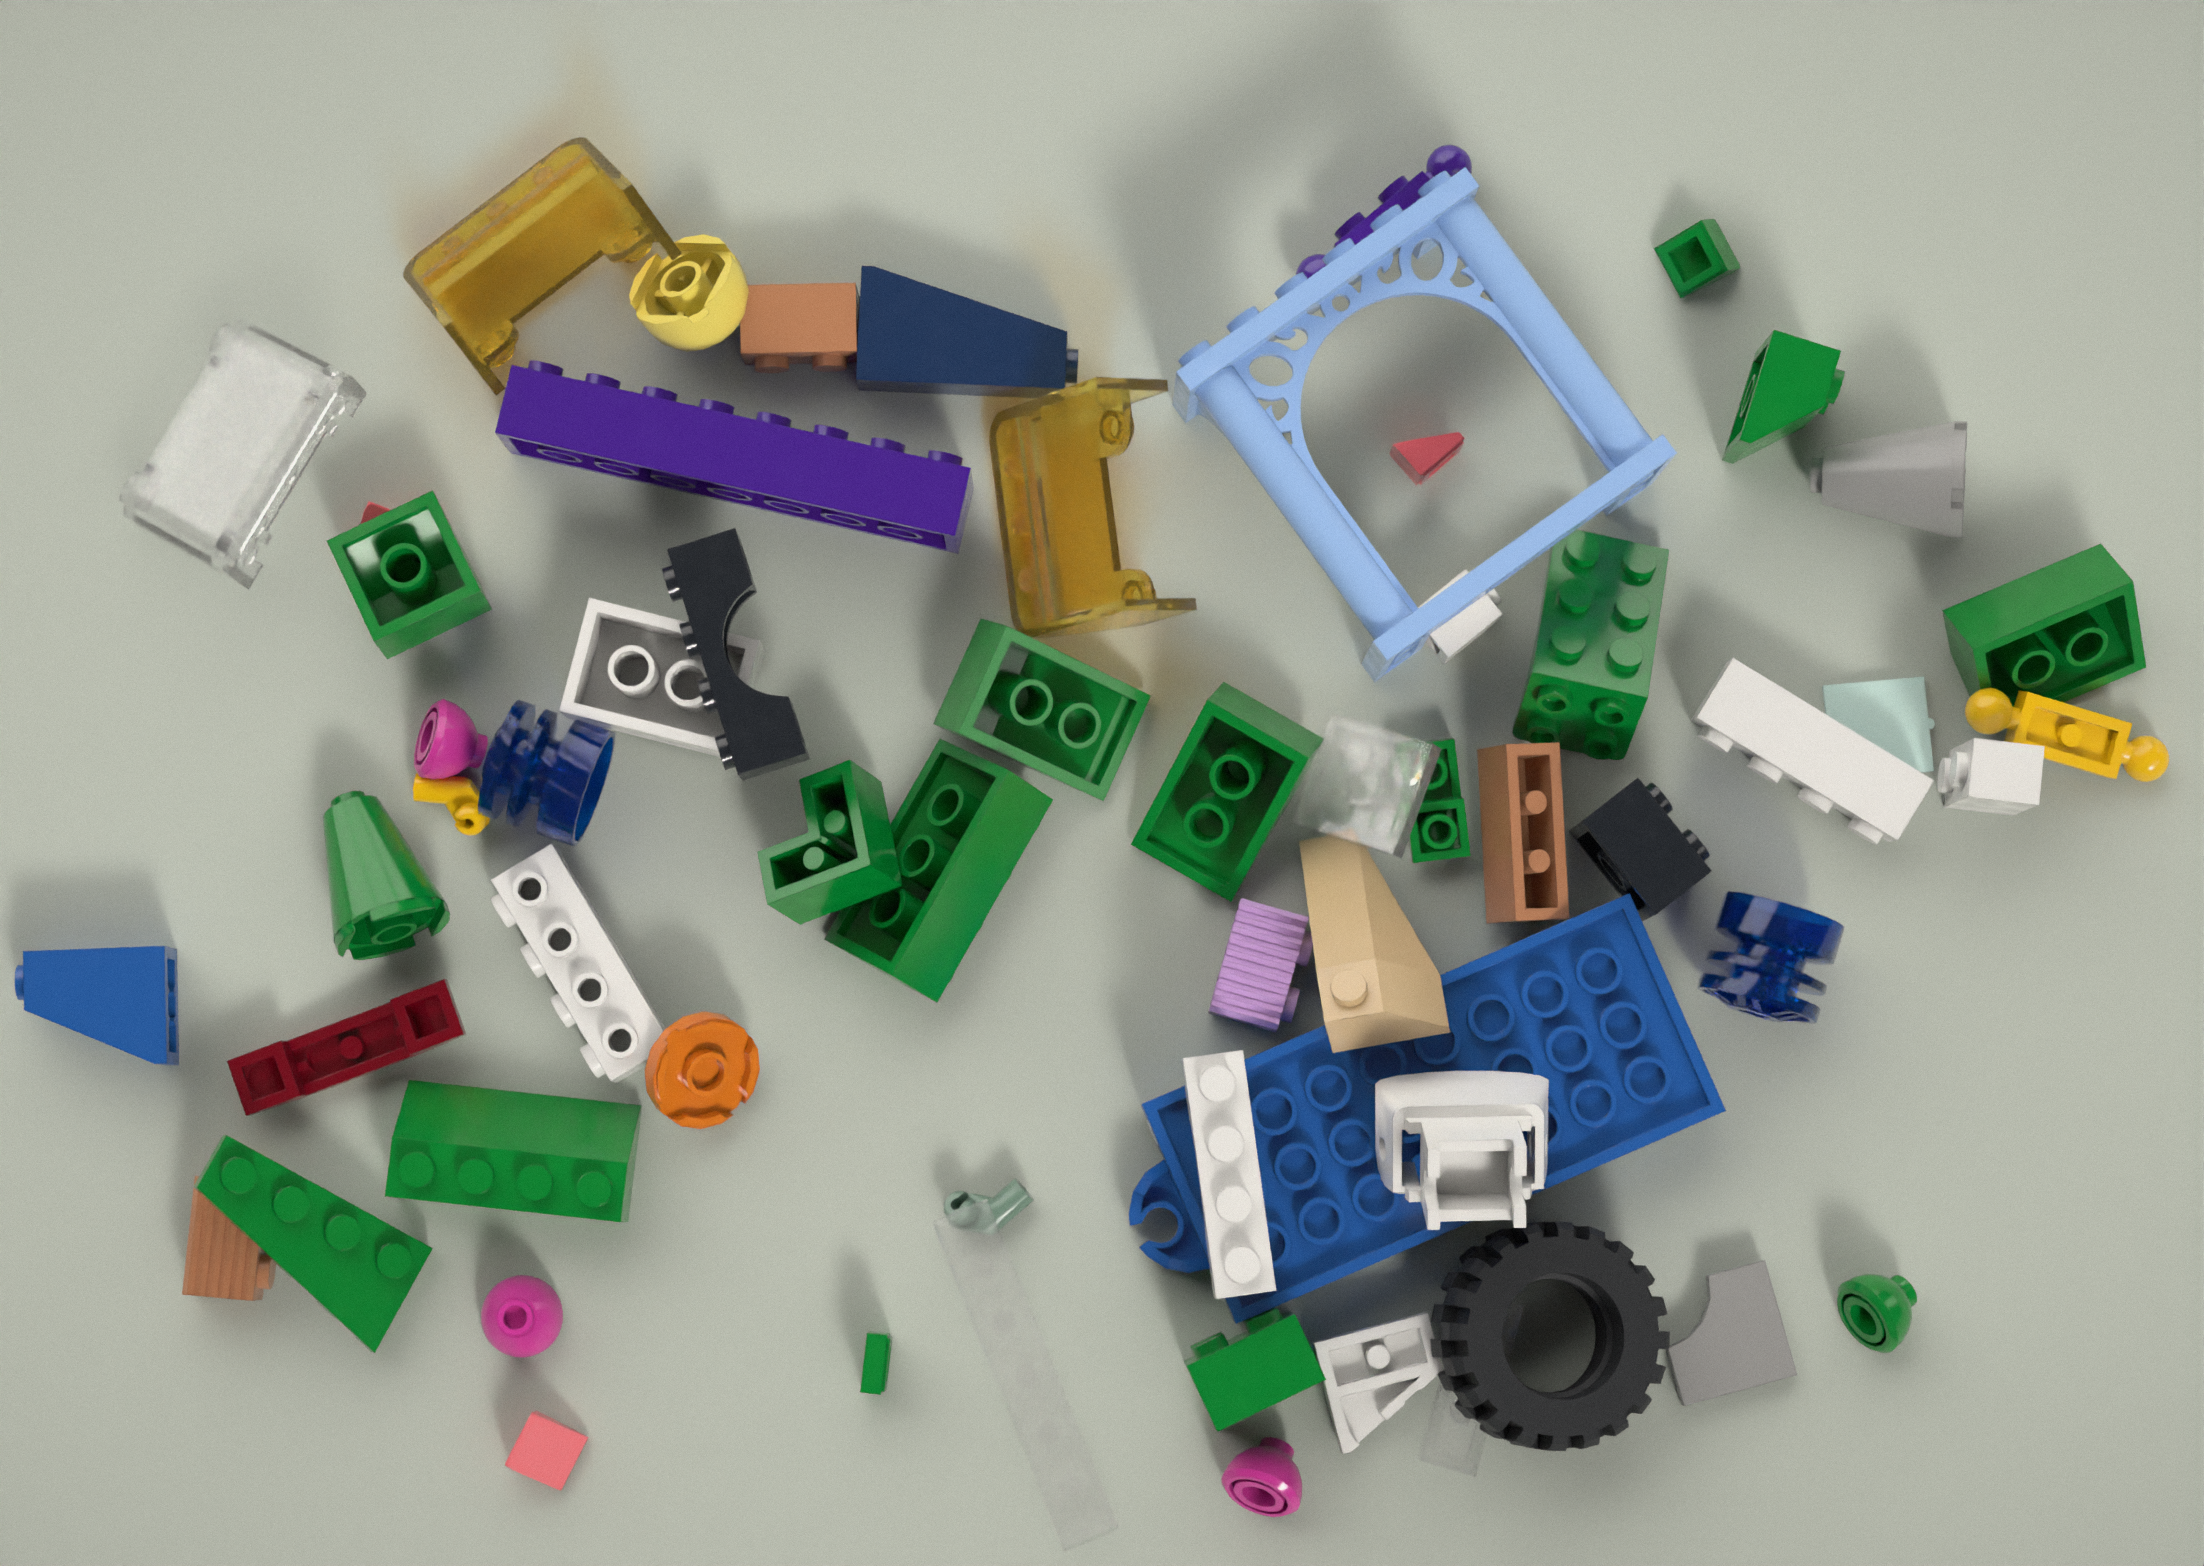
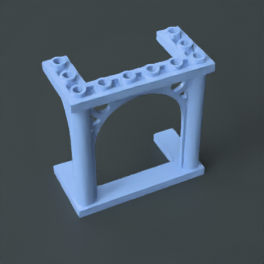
[1172,167,1677,683]

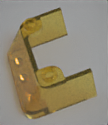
[403,137,682,395]
[989,377,1197,638]

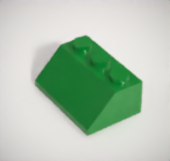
[1942,543,2146,707]

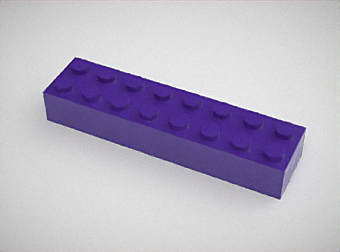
[495,360,974,554]

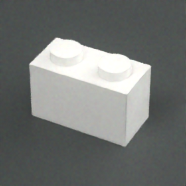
[1937,738,2045,816]

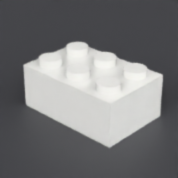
[559,598,765,757]

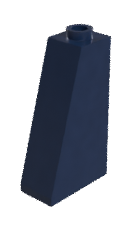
[856,265,1079,400]

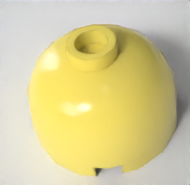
[629,234,749,352]

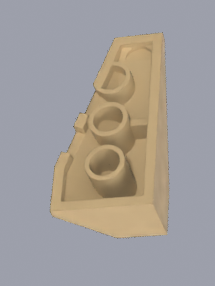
[1299,831,1450,1053]

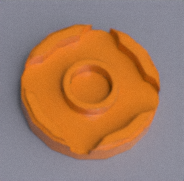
[645,1011,760,1129]

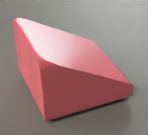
[1389,432,1465,486]
[505,1411,589,1491]

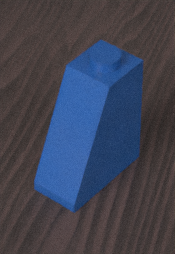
[15,946,179,1066]

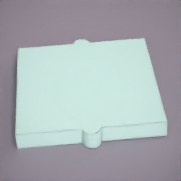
[1822,677,1935,773]

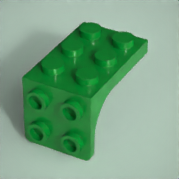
[1512,529,1669,760]

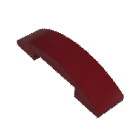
[227,979,466,1116]

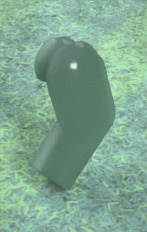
[944,1178,1034,1234]

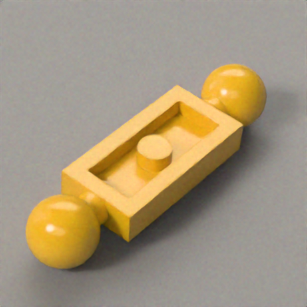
[1965,688,2169,782]

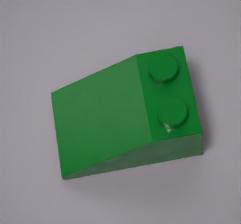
[933,618,1151,801]
[1131,682,1324,902]

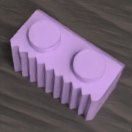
[1208,898,1313,1032]

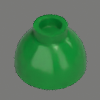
[1837,1274,1917,1353]

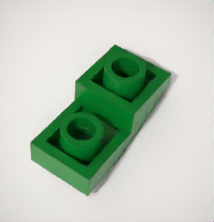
[1395,737,1471,863]

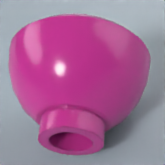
[414,699,488,779]
[481,1275,563,1358]
[1221,1437,1302,1517]

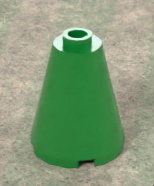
[323,791,450,960]

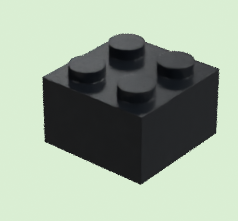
[1569,778,1712,921]

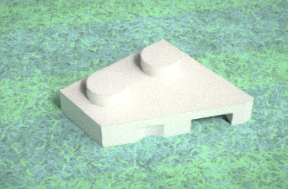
[1312,1312,1443,1454]

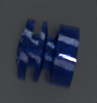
[478,699,615,846]
[1697,891,1845,1024]

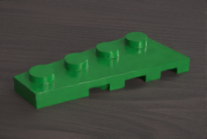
[193,1135,433,1353]

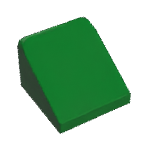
[1654,219,1740,298]

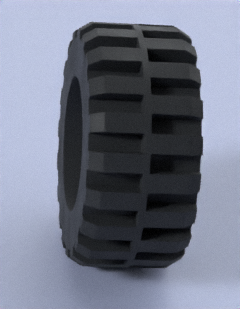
[1430,1222,1670,1451]

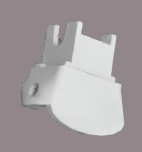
[1375,1071,1549,1230]

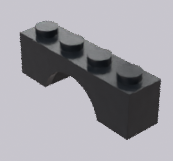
[662,528,810,781]

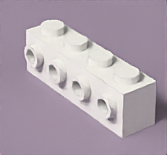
[490,843,666,1083]

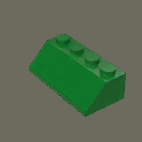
[824,739,1053,1003]
[385,1080,642,1222]

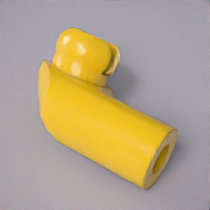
[413,773,491,836]

